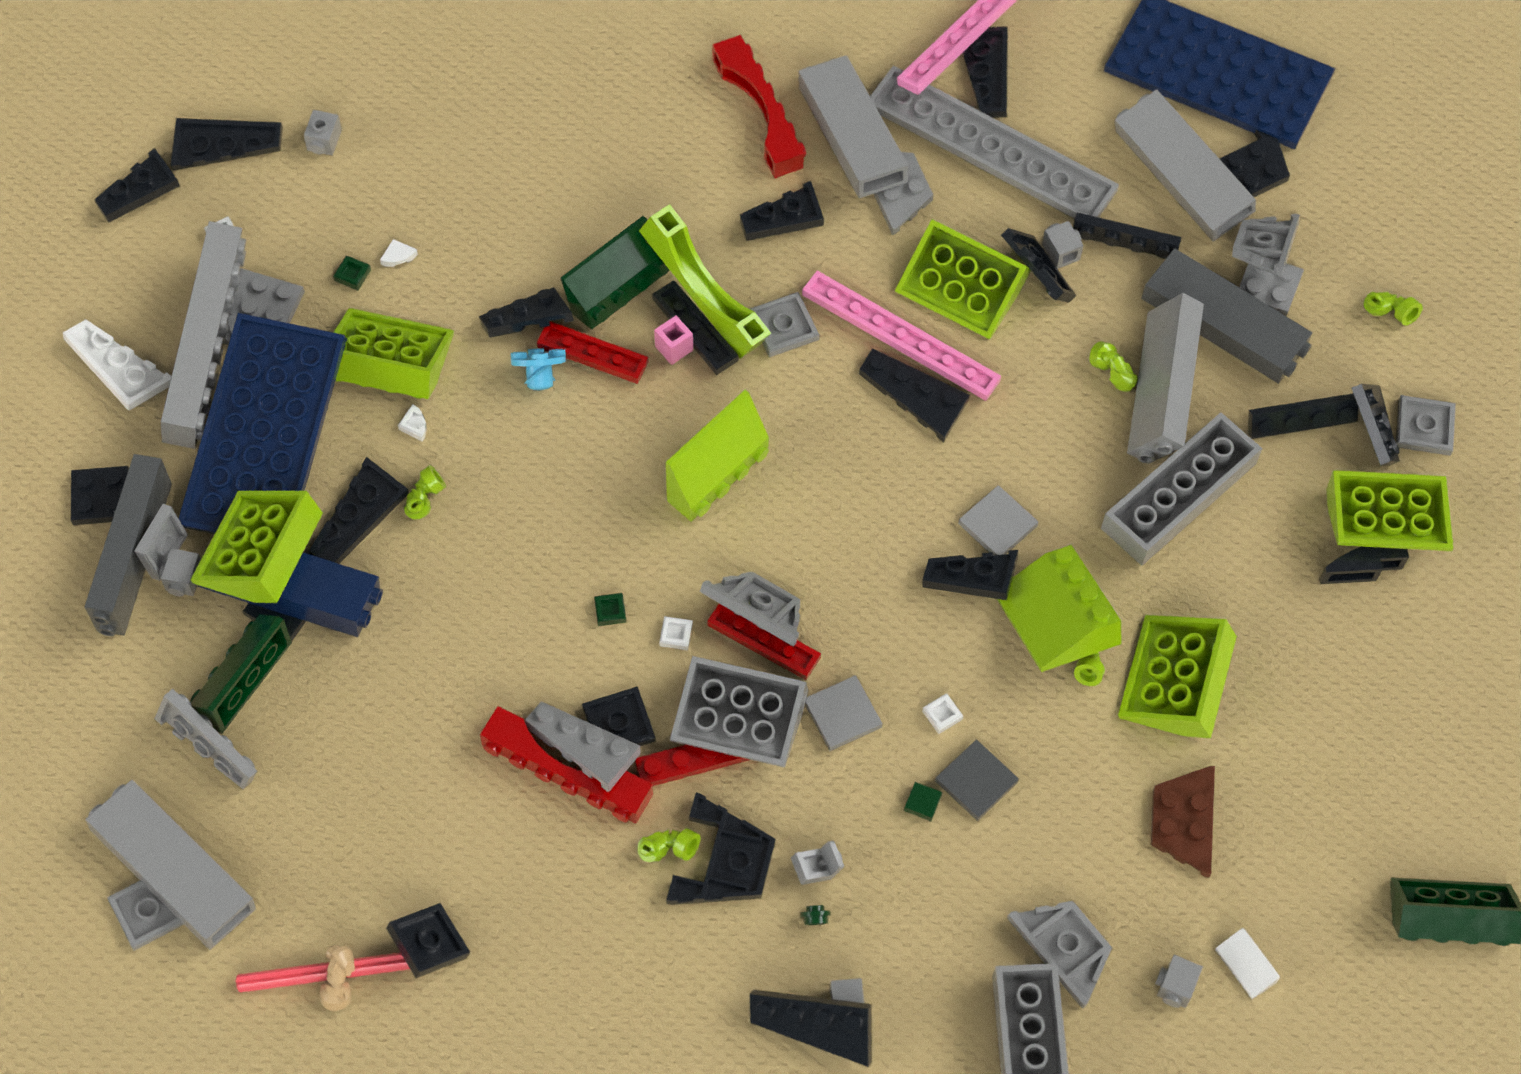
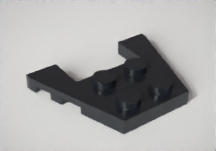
[1219,129,1290,197]
[666,792,776,905]

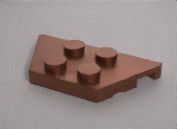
[1151,766,1215,878]

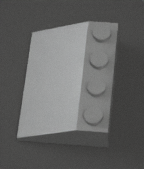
[670,656,808,768]

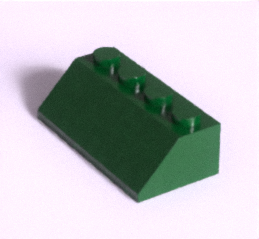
[560,216,670,330]
[190,614,292,734]
[1390,877,1521,946]

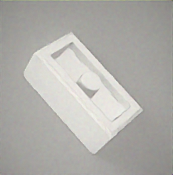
[1215,928,1280,999]

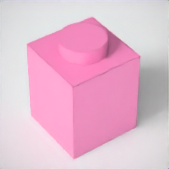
[654,316,693,365]

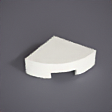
[380,239,418,267]
[398,404,427,442]

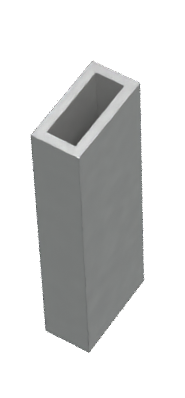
[799,55,908,198]
[1115,90,1256,242]
[1127,293,1204,464]
[85,780,256,950]

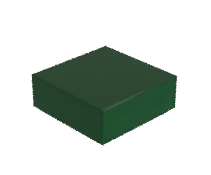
[333,255,371,291]
[594,593,627,626]
[904,782,943,822]

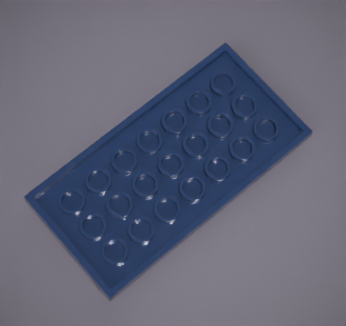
[1104,0,1335,150]
[178,313,347,534]

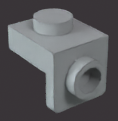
[791,841,844,885]

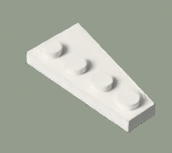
[63,320,172,411]

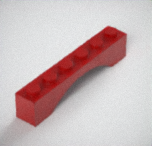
[712,34,806,179]
[480,706,653,824]

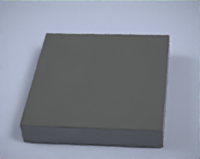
[935,739,1019,821]

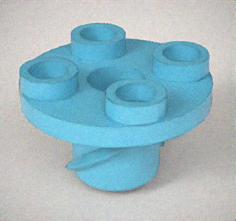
[510,348,566,391]

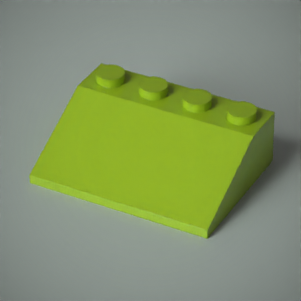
[895,219,1031,339]
[333,308,454,399]
[666,390,769,522]
[1326,470,1454,551]
[190,491,323,603]
[997,545,1121,672]
[1118,615,1237,738]

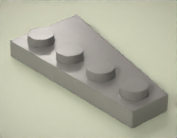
[154,689,257,789]
[525,701,641,792]

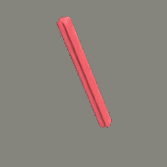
[236,952,410,992]

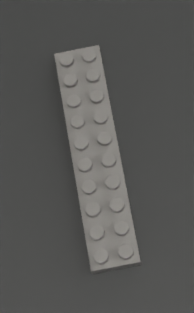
[870,66,1119,219]

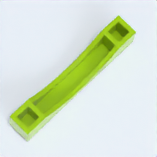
[639,204,771,359]

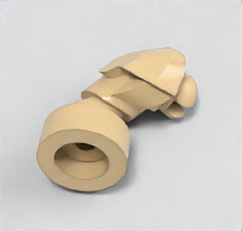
[320,945,355,1011]

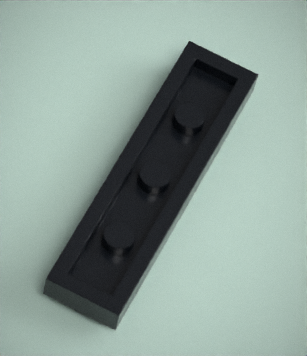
[1073,212,1182,259]
[652,280,739,375]
[1248,393,1359,439]

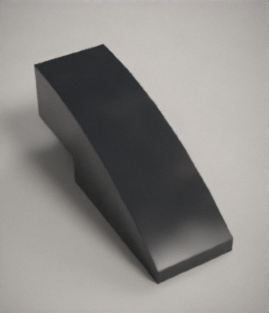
[1320,546,1409,584]

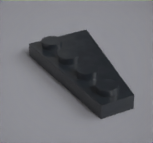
[962,26,1008,118]
[171,118,283,171]
[859,348,970,442]
[309,457,409,564]
[750,990,872,1067]

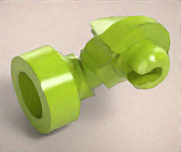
[1364,291,1423,326]
[1089,341,1138,392]
[404,465,446,519]
[1074,653,1105,686]
[637,828,700,862]

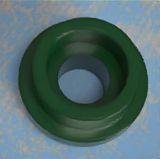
[800,905,831,925]

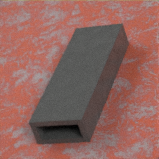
[1141,248,1313,384]
[84,454,172,637]

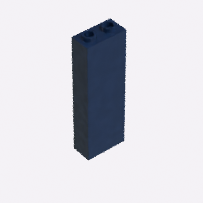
[195,538,383,637]

